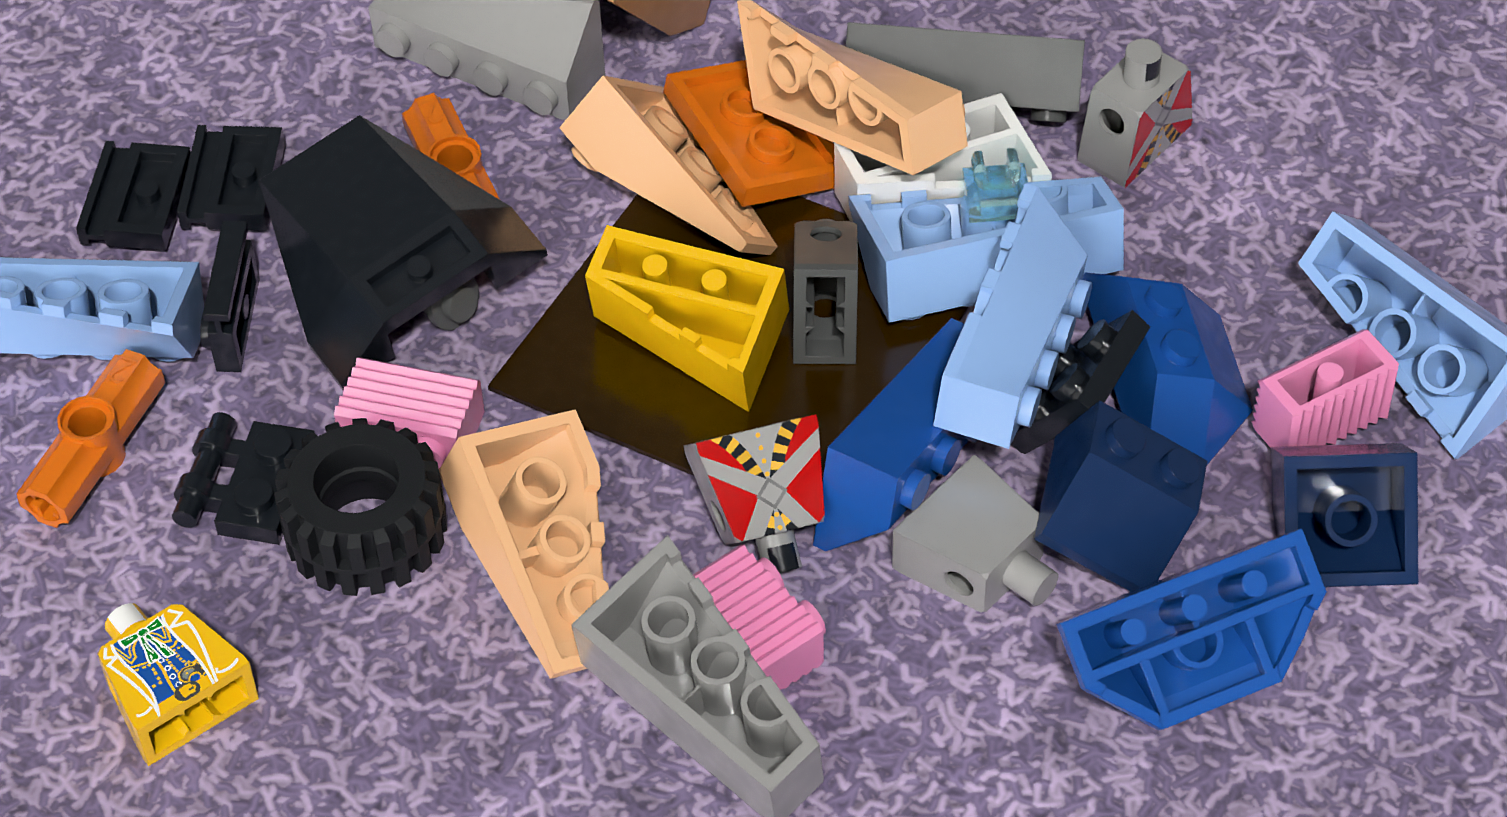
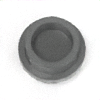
[423,277,479,331]

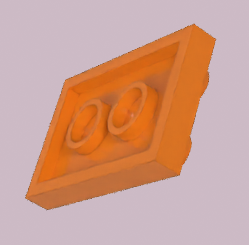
[663,60,834,207]

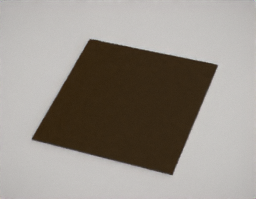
[488,181,969,527]

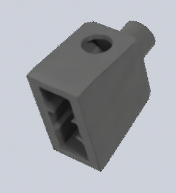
[793,219,858,364]

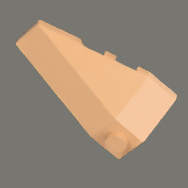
[560,75,778,255]
[439,409,609,679]

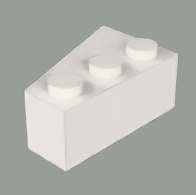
[834,93,1052,222]

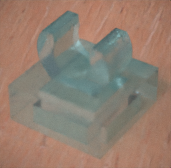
[963,148,1028,223]

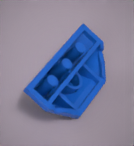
[1083,272,1253,467]
[1056,528,1327,730]

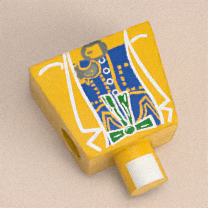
[97,603,259,766]

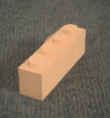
[737,0,968,176]

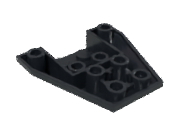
[259,115,548,390]

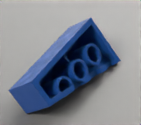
[813,318,978,551]

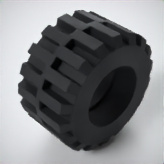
[274,418,447,596]

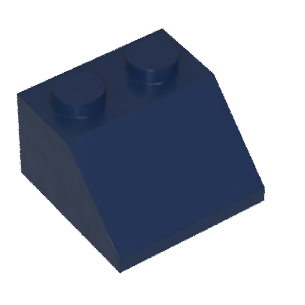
[1034,401,1207,592]
[1271,443,1418,587]

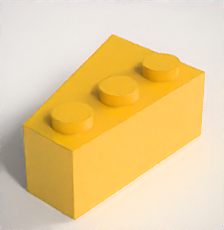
[585,225,789,412]

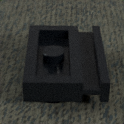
[177,125,285,231]
[76,141,191,251]
[200,221,260,372]

